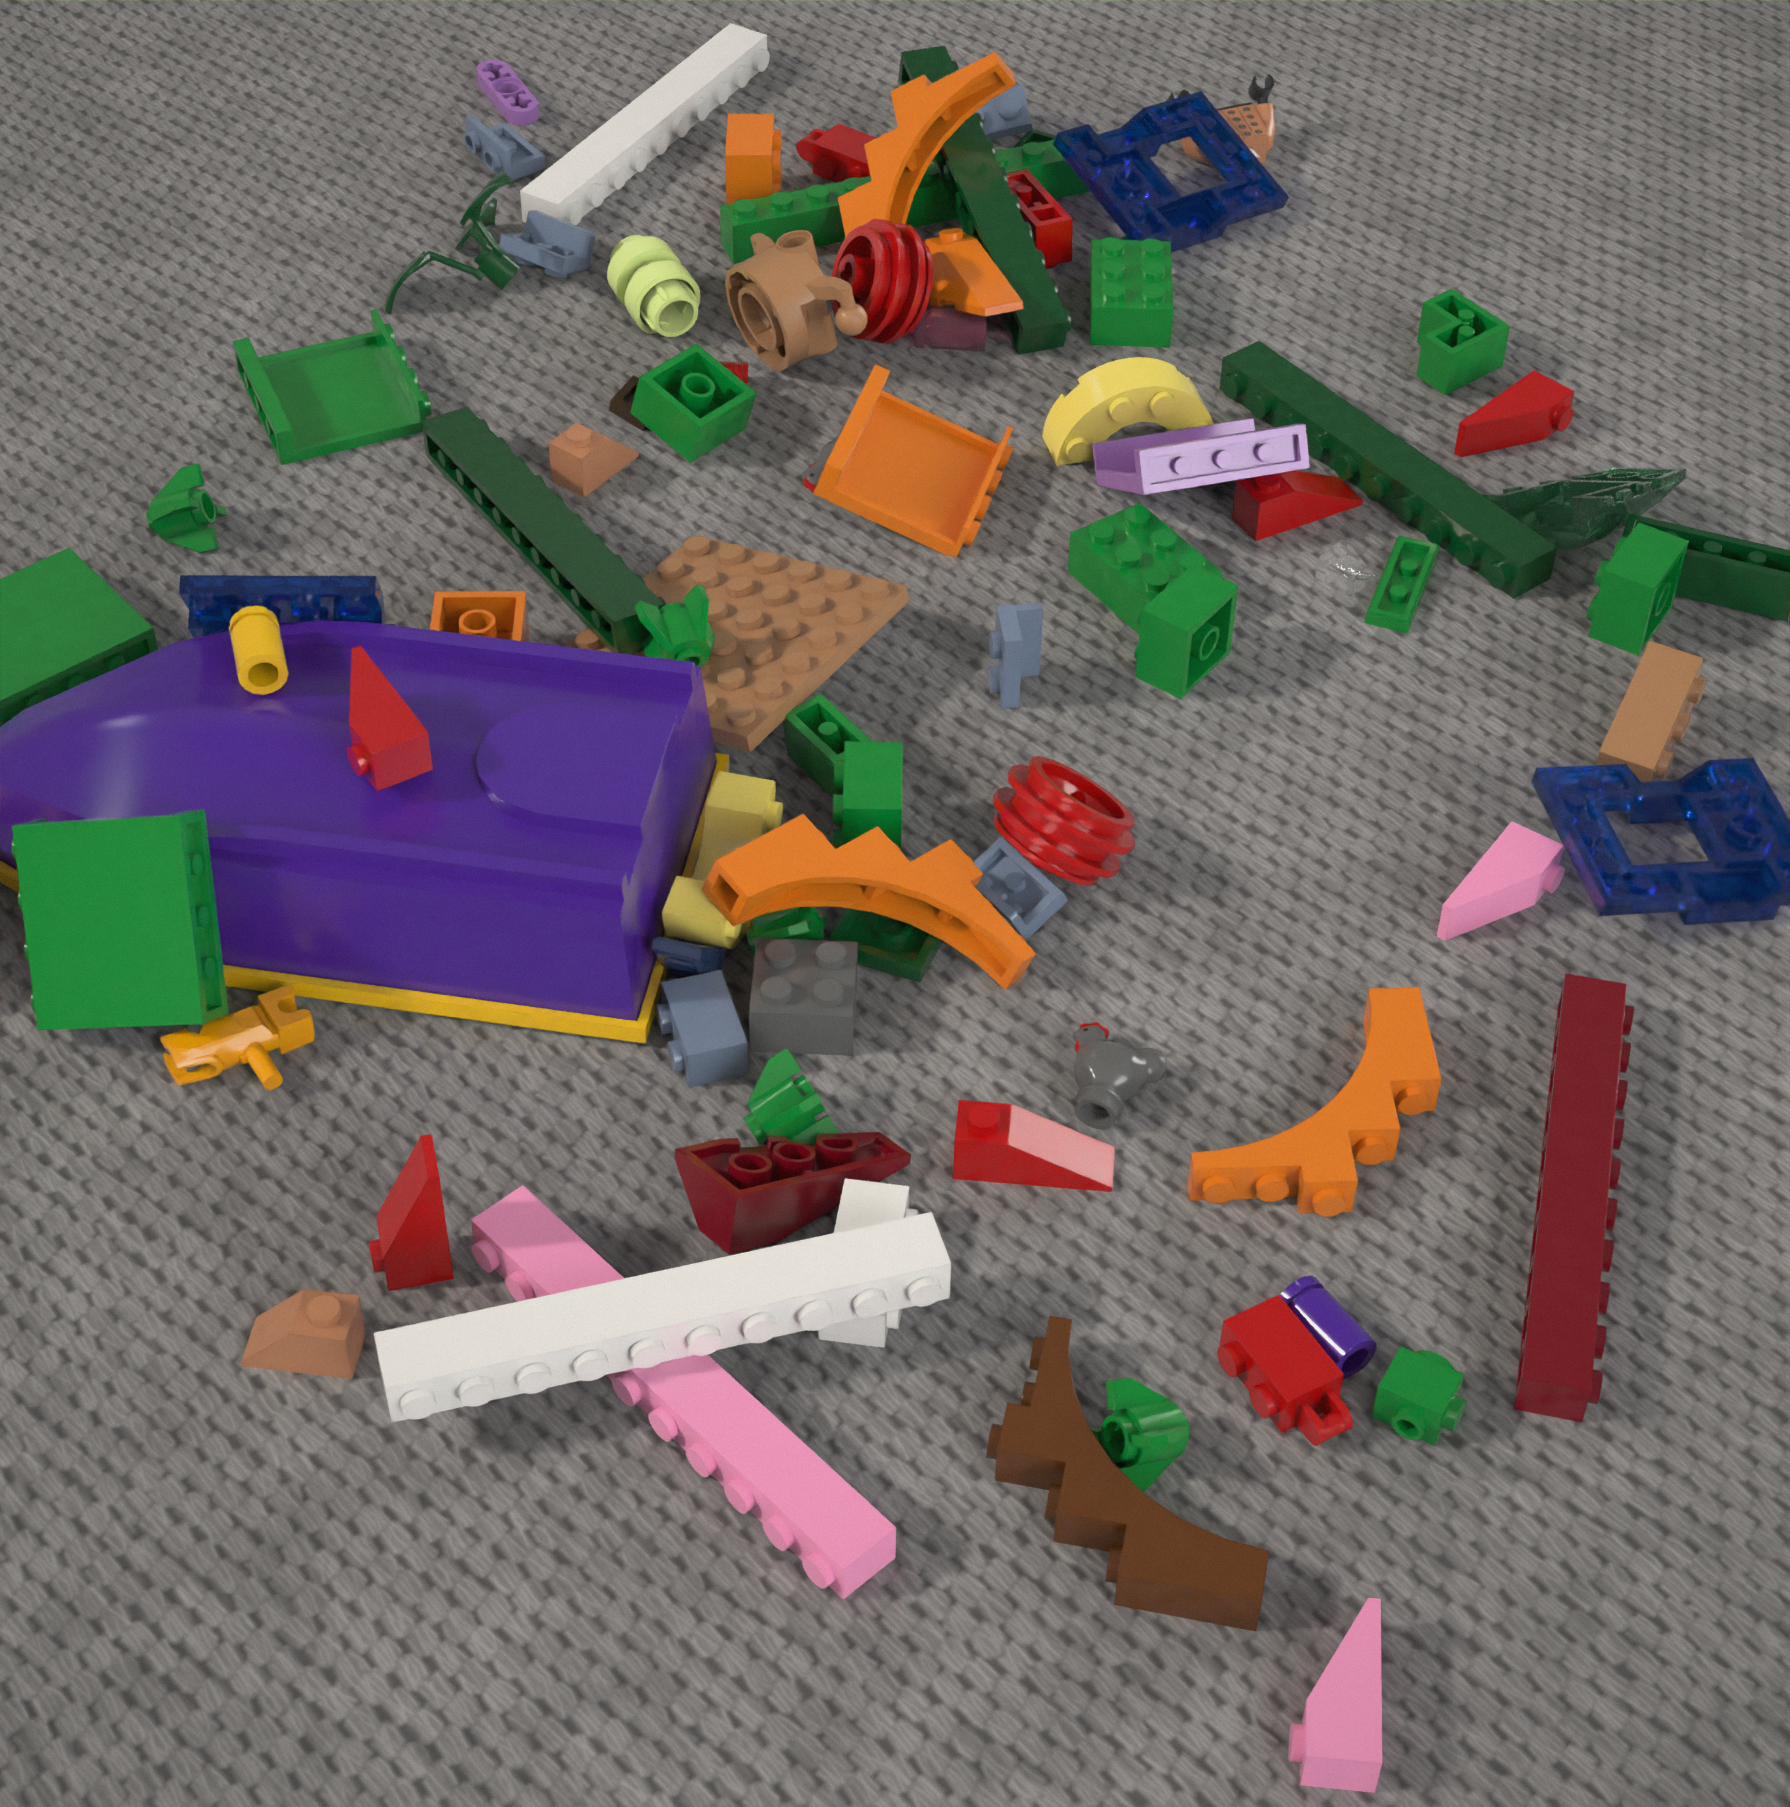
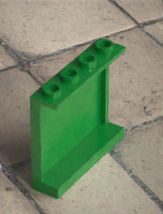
[233,309,432,465]
[0,548,158,727]
[11,809,229,1030]

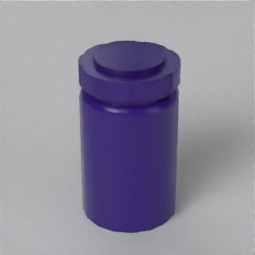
[1280,1275,1377,1380]

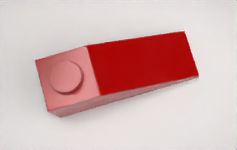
[1006,169,1073,269]
[1454,370,1575,458]
[1232,470,1363,542]
[347,645,433,792]
[953,1100,1115,1192]
[369,1134,454,1291]

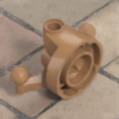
[725,230,867,372]

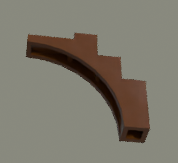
[986,1316,1269,1632]

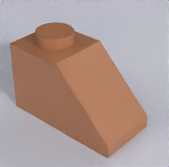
[549,422,639,497]
[241,1289,366,1379]

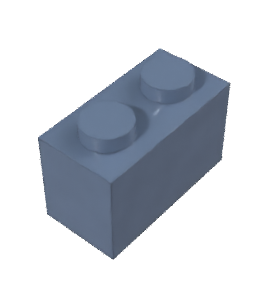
[655,970,749,1088]

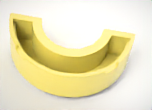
[1042,357,1214,466]
[662,771,783,949]

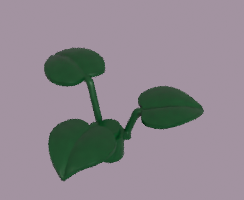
[385,171,521,315]

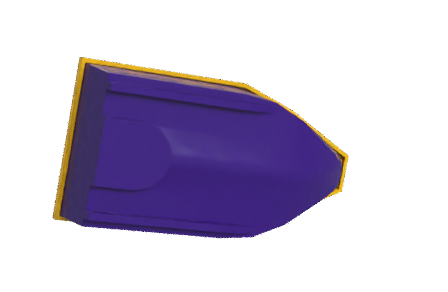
[0,620,729,1044]

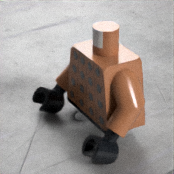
[1164,74,1276,176]

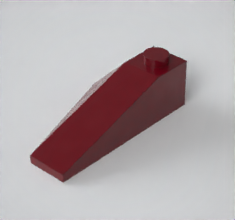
[674,1132,911,1255]

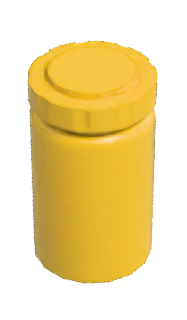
[229,606,288,695]

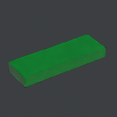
[1365,536,1440,634]

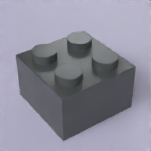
[749,938,858,1056]

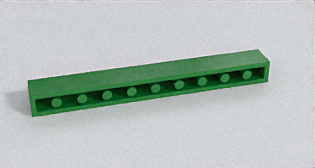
[720,135,1093,264]

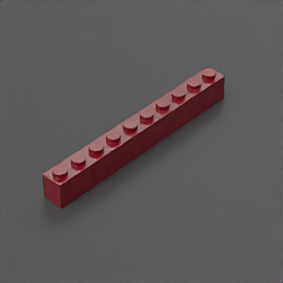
[1514,973,1634,1423]

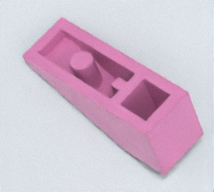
[1436,821,1565,941]
[1288,1598,1382,1793]

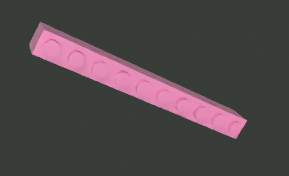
[471,1185,896,1600]

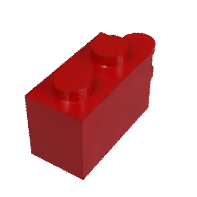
[796,123,877,183]
[1217,1294,1353,1446]

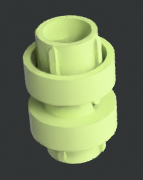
[607,235,701,337]

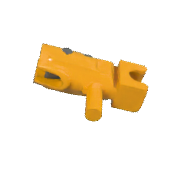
[160,985,315,1090]

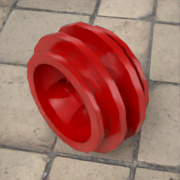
[830,218,933,345]
[993,756,1136,886]

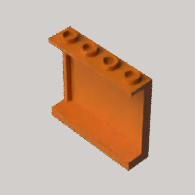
[813,364,1014,557]

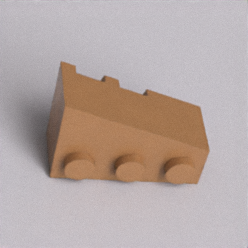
[1596,640,1707,792]

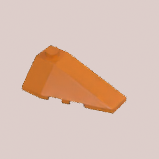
[925,228,1023,316]

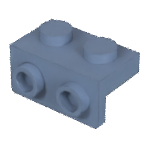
[975,84,1033,140]
[464,115,545,180]
[499,210,596,278]
[987,603,1043,709]
[974,836,1068,939]

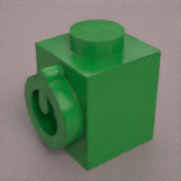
[1372,1346,1467,1446]

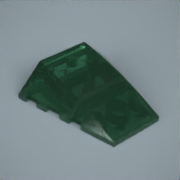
[1480,467,1687,550]

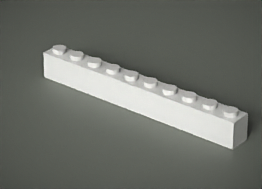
[520,23,770,225]
[374,1212,951,1423]

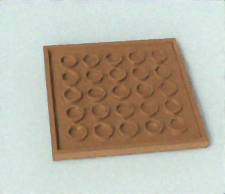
[565,535,910,752]

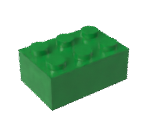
[1089,237,1173,348]
[1067,503,1222,634]

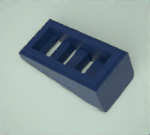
[651,937,726,979]

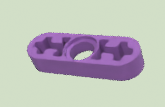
[476,60,539,126]

